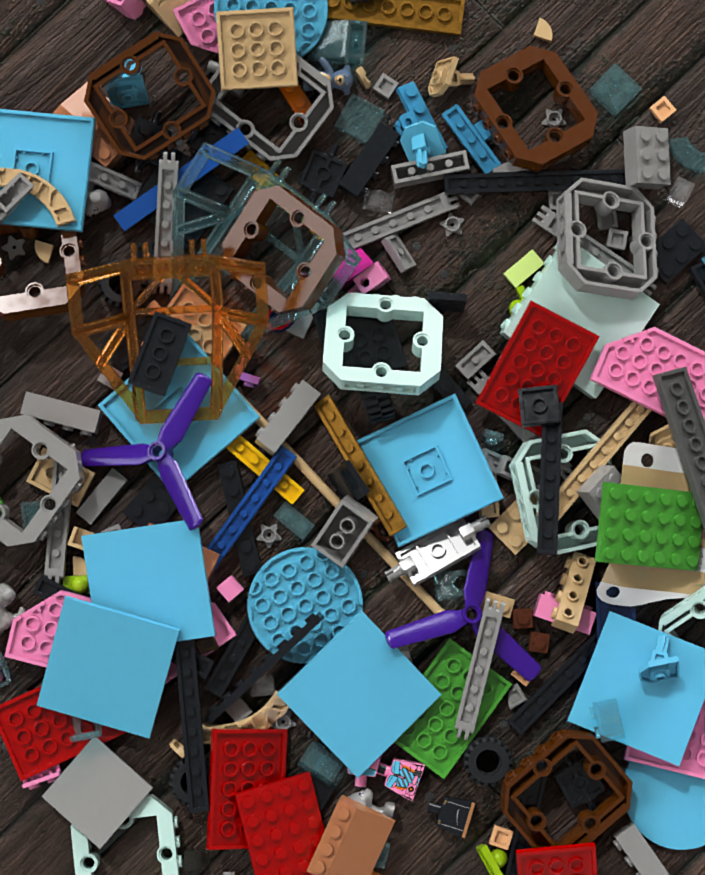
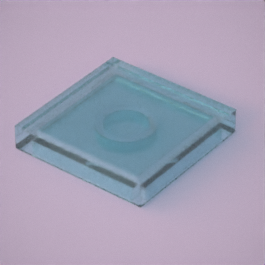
[334,93,385,144]

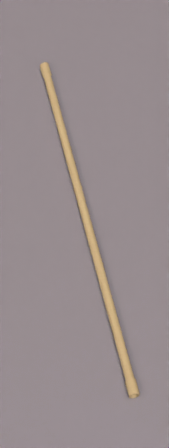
[147,300,445,614]

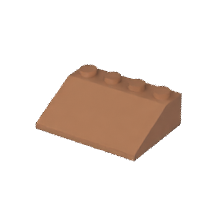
[52,82,135,170]
[307,795,396,875]

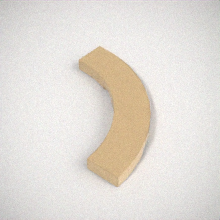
[0,167,77,227]
[202,690,289,744]

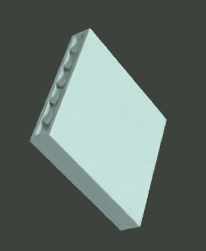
[499,244,660,399]

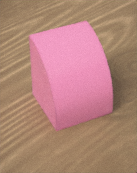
[216,575,244,602]

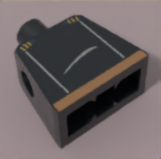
[427,796,475,839]

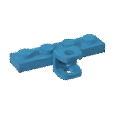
[394,81,448,149]
[441,104,501,173]

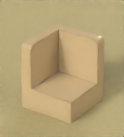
[67,527,95,550]

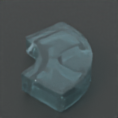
[669,137,705,173]

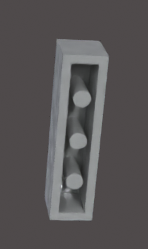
[390,150,470,189]
[255,380,321,456]
[20,391,103,436]
[612,821,669,875]

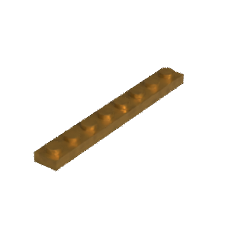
[313,395,408,536]

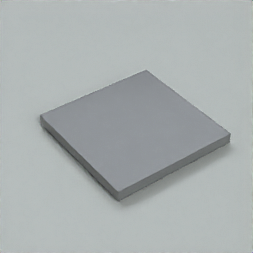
[42,736,153,849]

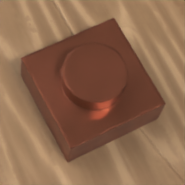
[512,608,533,629]
[528,631,550,654]

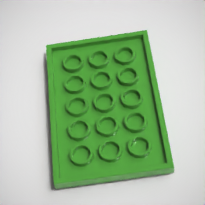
[595,482,703,571]
[394,638,512,779]

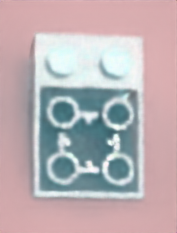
[307,20,368,65]

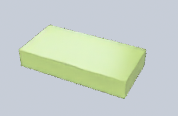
[503,249,544,289]

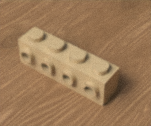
[550,551,596,634]

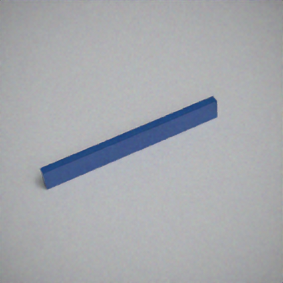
[113,128,249,231]
[207,445,297,574]

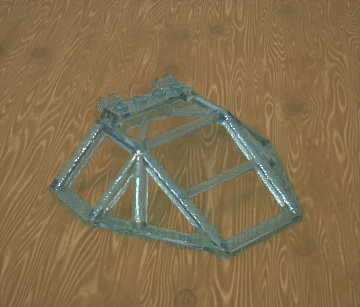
[170,142,362,345]

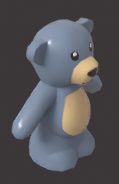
[303,57,353,95]

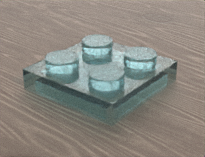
[588,63,642,117]

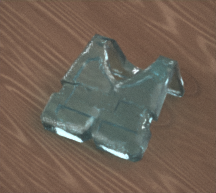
[433,569,468,601]
[0,651,11,688]
[70,716,102,742]

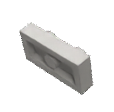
[381,233,417,273]
[455,340,496,380]

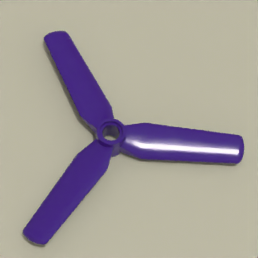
[81,373,212,531]
[385,529,541,681]

